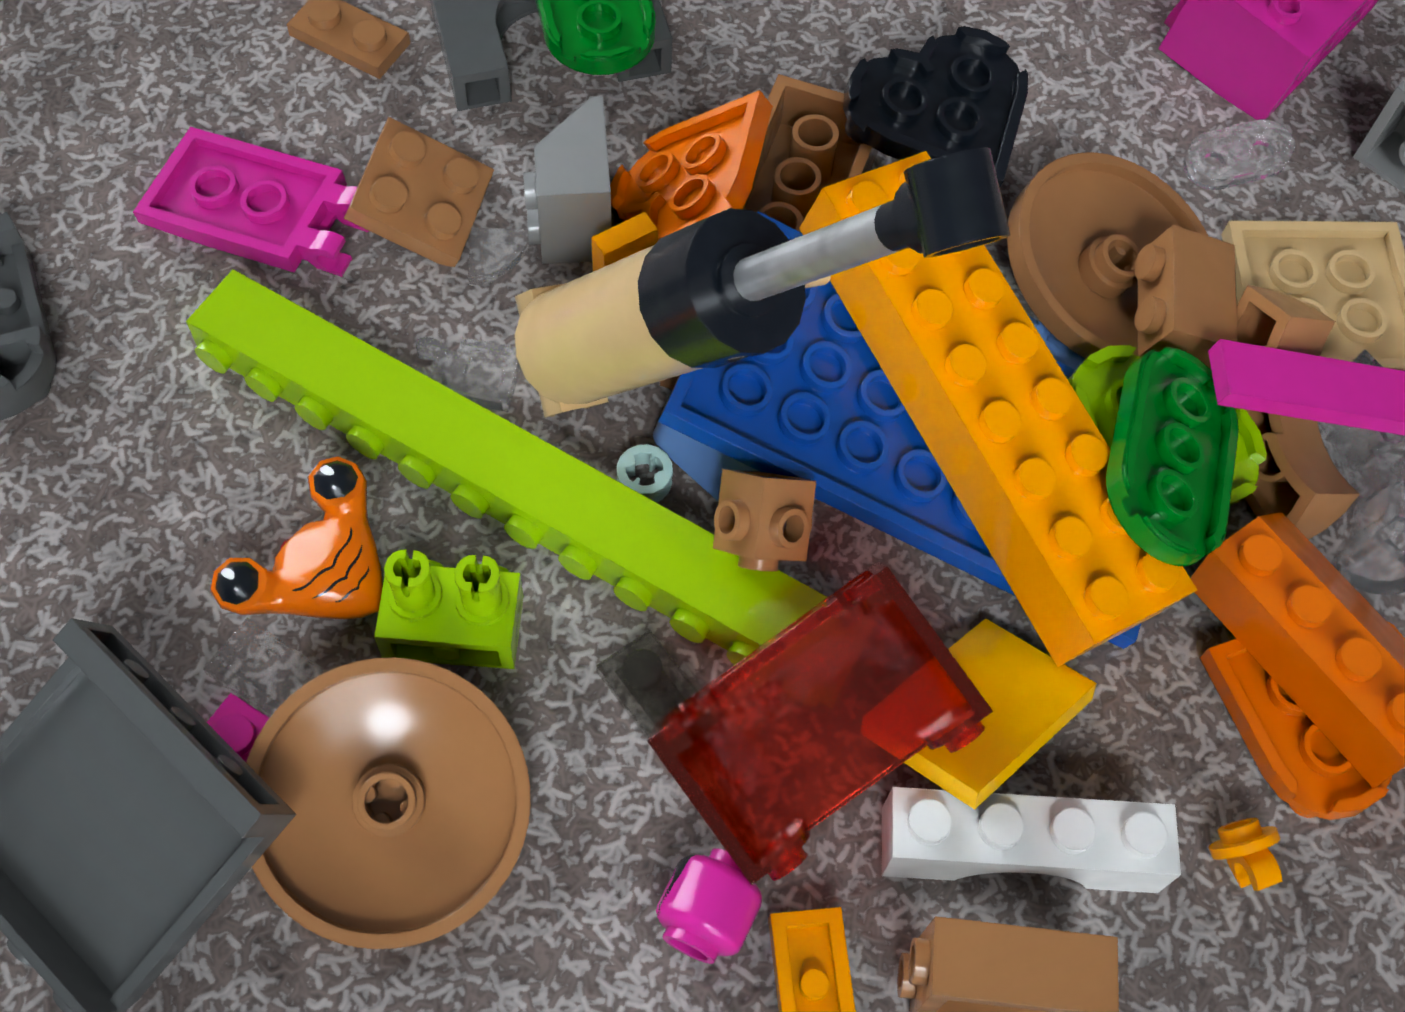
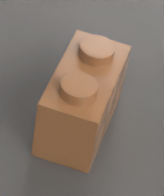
[1134,225,1238,368]

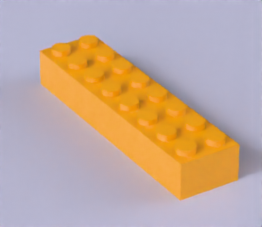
[799,151,1197,667]

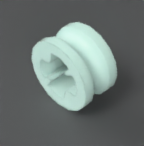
[617,444,673,503]

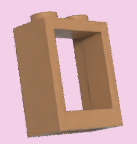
[897,916,1119,1012]

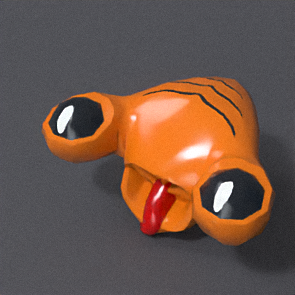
[210,456,383,619]

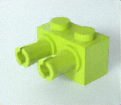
[374,549,524,669]

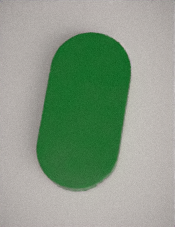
[536,0,656,75]
[1106,347,1239,566]

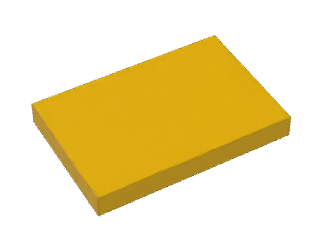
[862,618,1097,810]

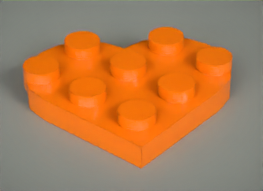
[610,90,773,240]
[1200,621,1405,820]

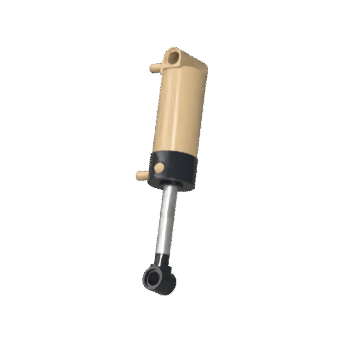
[515,147,1010,418]

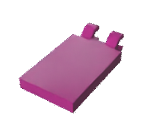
[133,127,368,277]

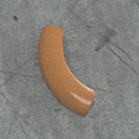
[1235,285,1360,540]

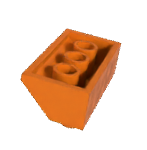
[1190,512,1405,789]

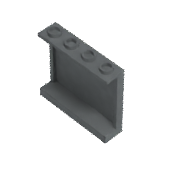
[0,618,296,1012]

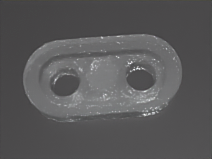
[1183,119,1295,190]

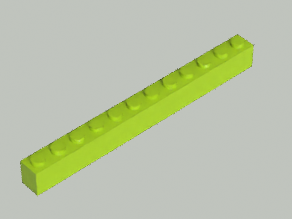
[186,269,879,711]

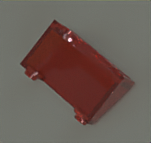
[647,562,993,885]

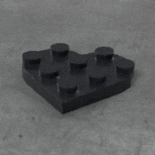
[843,26,1028,188]

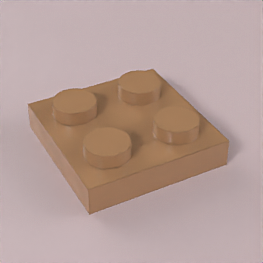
[344,116,494,267]

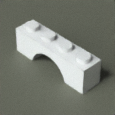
[882,787,1181,893]

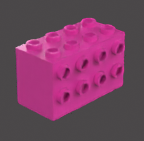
[1158,0,1379,123]

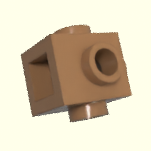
[713,469,817,572]

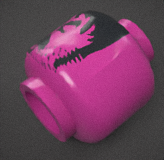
[656,848,762,964]

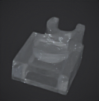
[409,337,521,412]

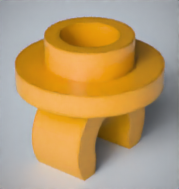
[1208,818,1283,891]

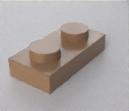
[287,0,411,79]

